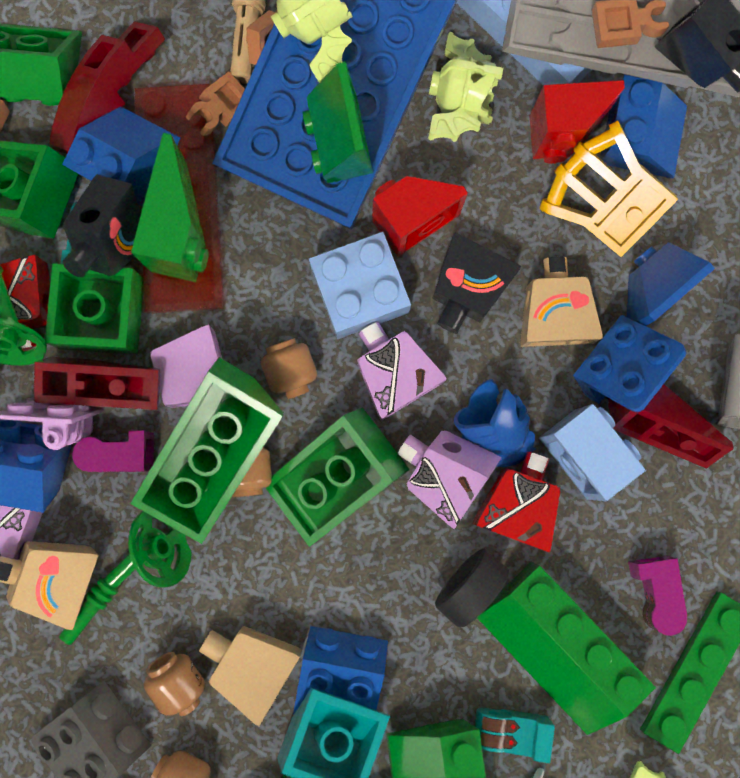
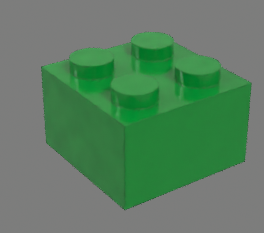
[45,263,144,355]

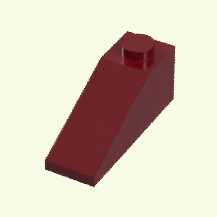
[34,357,160,410]
[608,384,734,469]

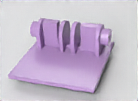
[0,398,104,450]

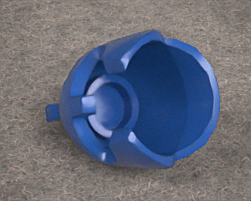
[454,379,536,467]

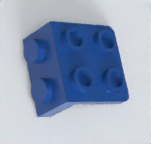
[573,315,686,412]
[293,626,388,715]

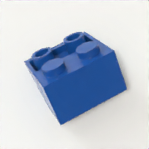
[0,419,72,513]

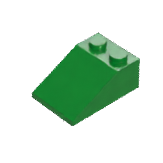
[303,61,373,183]
[131,133,209,282]
[0,141,78,239]
[266,407,410,547]

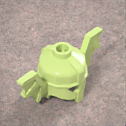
[271,0,353,82]
[428,32,503,142]

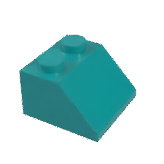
[277,687,390,778]

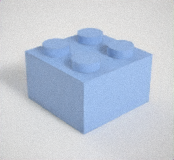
[309,232,411,339]
[539,404,646,501]

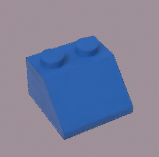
[600,74,687,179]
[62,106,181,207]

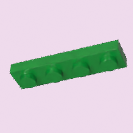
[640,591,740,754]

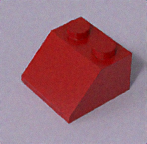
[529,80,625,164]
[372,176,468,257]

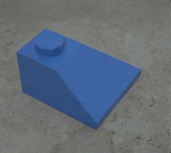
[627,242,715,326]

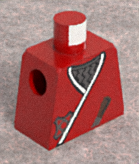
[0,254,50,351]
[472,452,560,553]

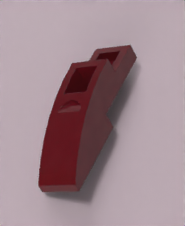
[49,21,165,154]

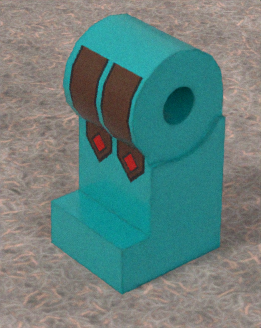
[475,708,555,764]

